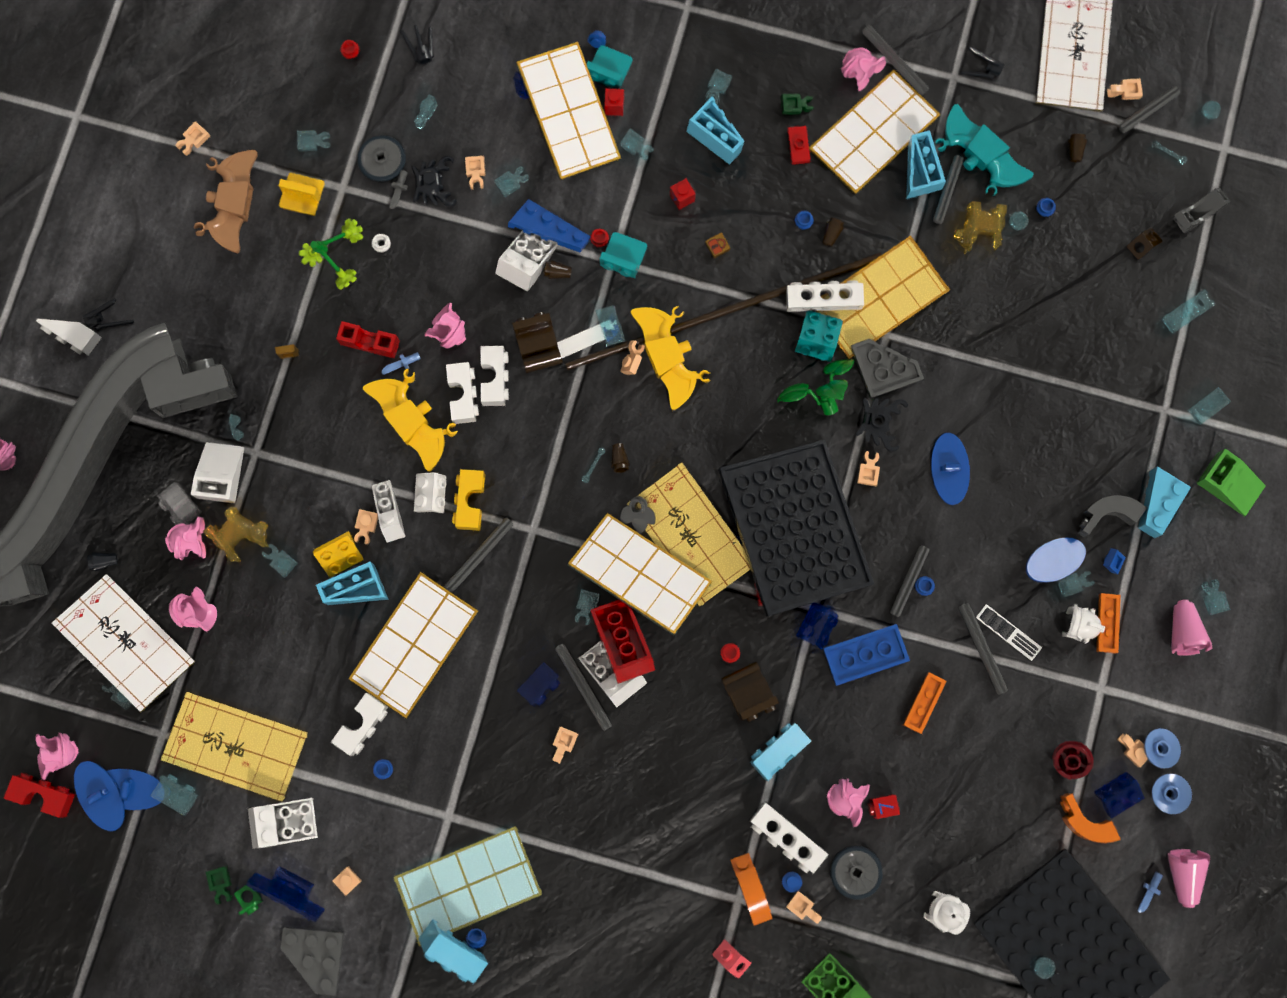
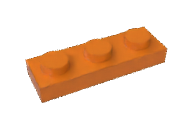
[1097,593,1121,654]
[903,672,946,734]

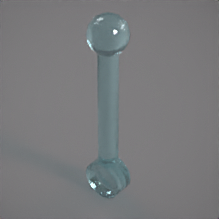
[1152,141,1187,164]
[582,448,605,483]

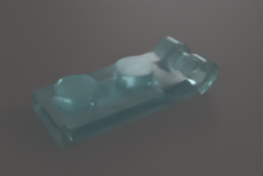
[1161,289,1216,334]

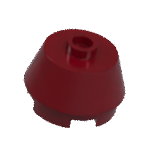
[1052,741,1094,779]

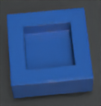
[1103,548,1126,574]

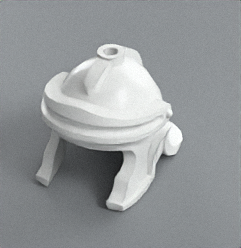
[1062,604,1105,643]
[923,891,970,934]

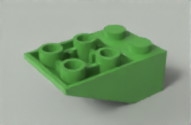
[1196,449,1266,517]
[802,953,872,998]

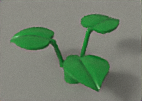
[777,359,854,415]

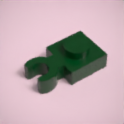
[780,94,814,114]
[206,866,232,904]

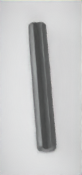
[1118,86,1180,133]
[933,155,964,224]
[890,545,929,617]

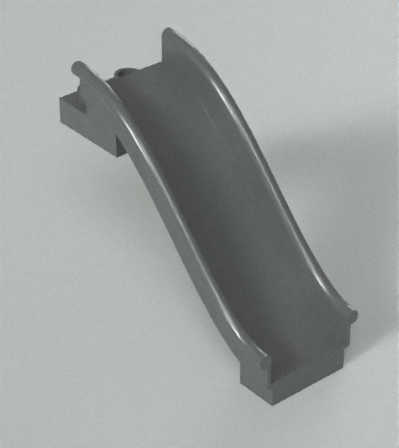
[0,322,238,606]

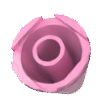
[1171,600,1212,656]
[1168,849,1210,908]

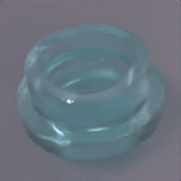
[1202,101,1221,120]
[1009,212,1028,230]
[1034,957,1055,979]

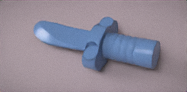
[382,352,421,375]
[1137,872,1163,913]

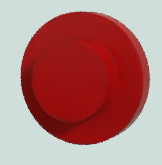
[341,40,359,59]
[590,229,609,247]
[721,643,740,663]

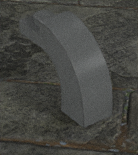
[1173,187,1230,233]
[1078,495,1147,537]

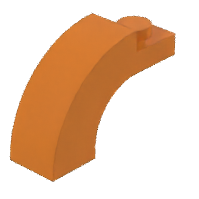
[1060,793,1121,843]
[730,853,773,925]

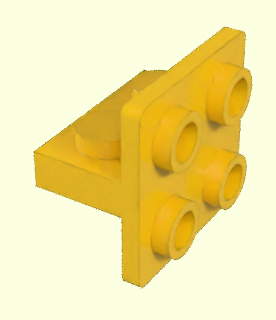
[278,173,325,216]
[313,531,363,577]

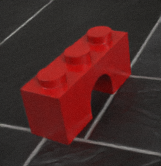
[336,321,400,359]
[4,773,75,818]

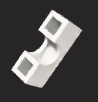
[481,346,509,406]
[446,362,479,424]
[331,693,388,756]

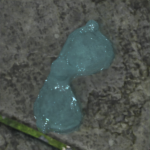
[229,414,244,441]

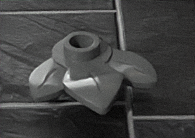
[620,496,656,534]

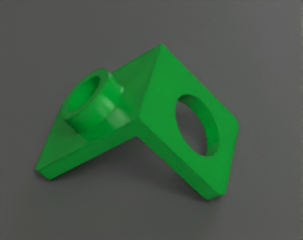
[234,883,263,915]

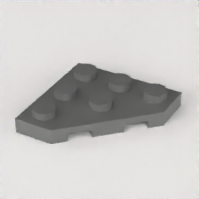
[850,339,924,399]
[281,927,344,996]

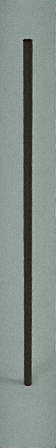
[565,252,882,370]

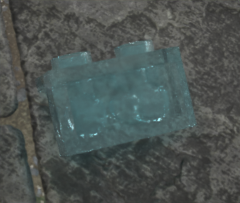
[150,774,199,816]

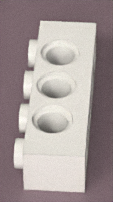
[786,280,864,312]
[750,802,828,874]

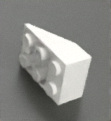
[495,230,558,291]
[191,442,244,503]
[578,641,647,707]
[248,798,318,849]

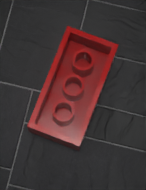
[590,599,655,684]

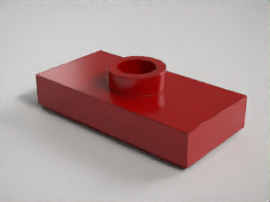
[787,126,811,165]

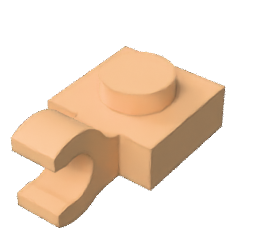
[1107,79,1143,100]
[620,340,645,375]
[553,726,579,763]
[1117,734,1148,767]
[786,891,822,924]

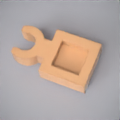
[176,121,210,156]
[465,156,486,189]
[857,451,880,487]
[354,509,378,545]

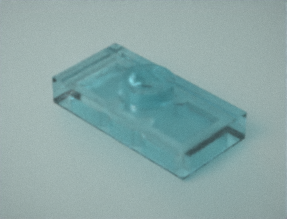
[1188,387,1231,425]

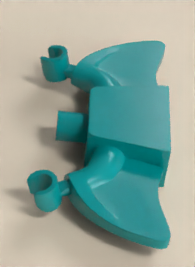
[935,104,1034,197]

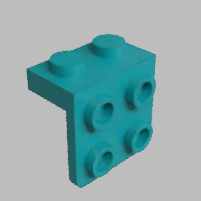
[586,45,633,89]
[600,232,647,278]
[795,310,843,362]

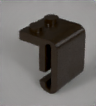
[512,312,563,373]
[721,662,779,722]

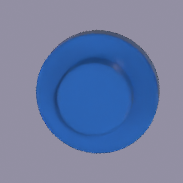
[588,31,606,48]
[1036,198,1056,217]
[795,211,814,229]
[915,576,935,596]
[373,759,393,779]
[782,872,802,892]
[466,928,486,949]

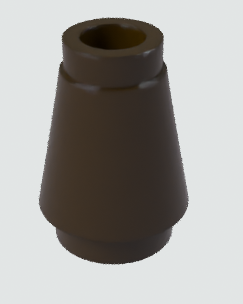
[1068,134,1087,162]
[822,218,844,247]
[544,260,572,279]
[611,443,630,473]

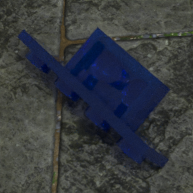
[246,866,325,922]

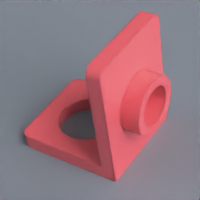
[712,940,751,978]

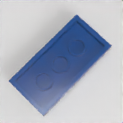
[823,624,910,686]

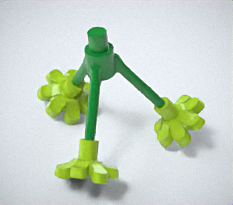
[298,219,363,290]

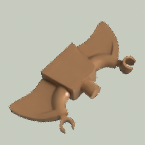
[194,150,258,253]

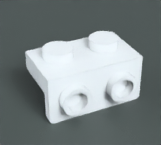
[414,472,446,513]

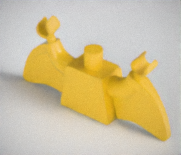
[631,306,710,410]
[363,369,458,472]

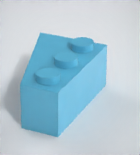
[687,96,744,165]
[906,130,946,199]
[1138,466,1191,538]
[316,562,389,605]
[750,723,811,781]
[419,919,488,984]

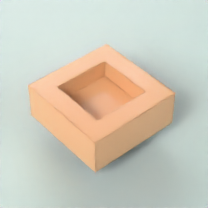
[333,866,361,896]

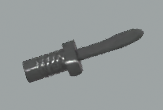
[390,170,408,209]

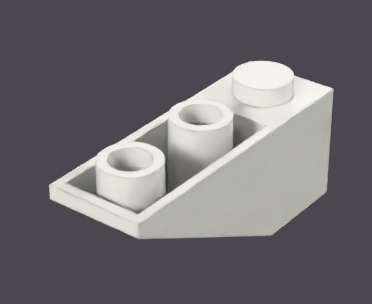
[36,319,102,356]
[372,480,405,542]

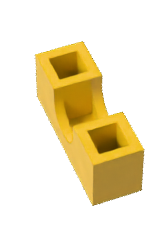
[452,469,485,531]

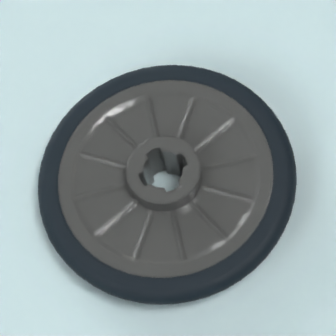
[357,135,406,182]
[831,846,883,900]

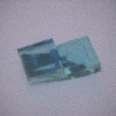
[596,305,625,346]

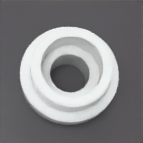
[372,234,391,252]

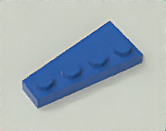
[508,199,591,253]

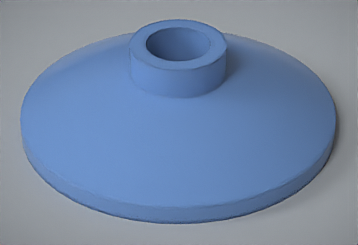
[1144,729,1181,768]
[1152,774,1192,814]

